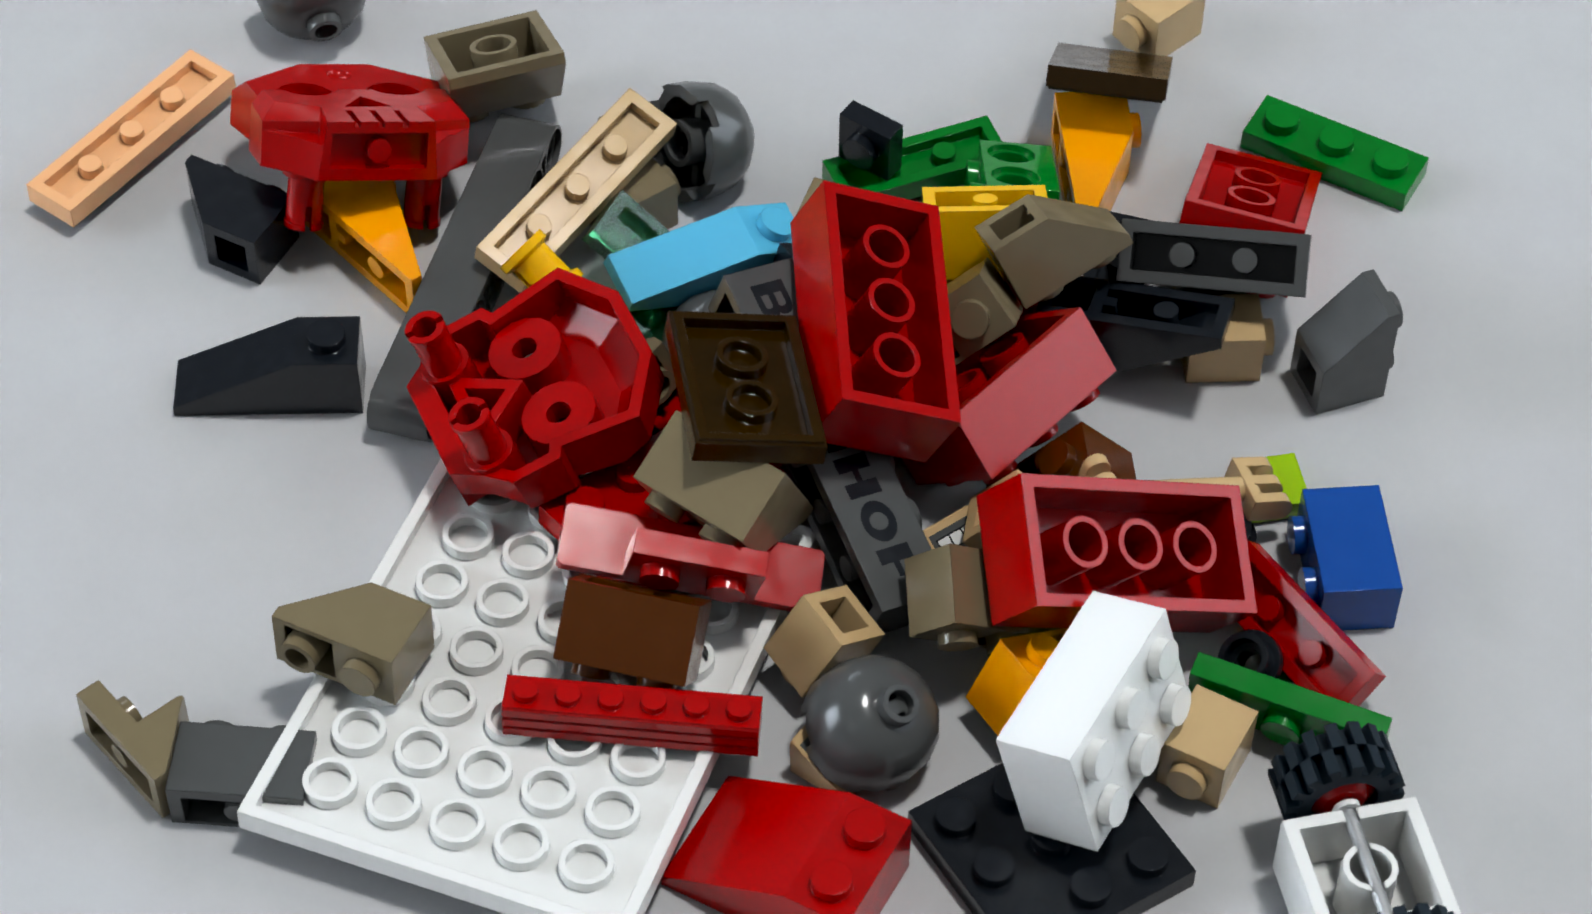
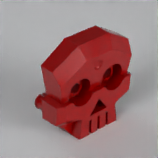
[230,64,470,232]
[404,267,665,509]

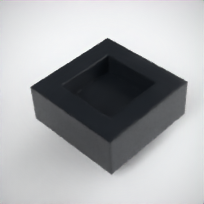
[838,100,903,181]

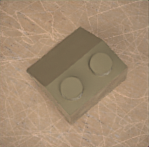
[423,10,566,123]
[633,410,814,551]

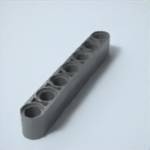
[367,113,562,443]

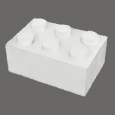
[996,591,1191,852]

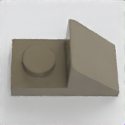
[76,680,189,818]

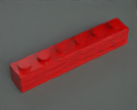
[501,675,763,756]

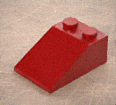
[1179,143,1322,298]
[661,776,912,914]

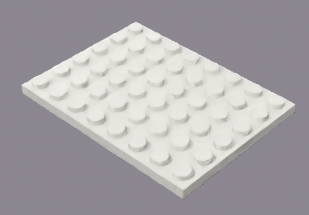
[237,458,818,914]

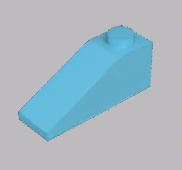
[603,202,794,311]

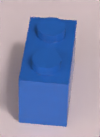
[1287,485,1403,631]

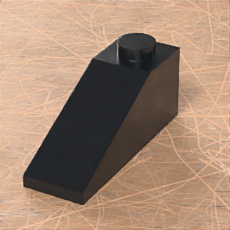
[1036,276,1235,373]
[173,316,366,416]

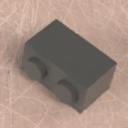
[165,720,317,827]

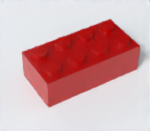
[790,180,962,462]
[976,473,1258,633]

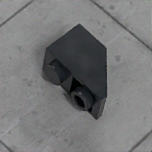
[185,154,300,284]

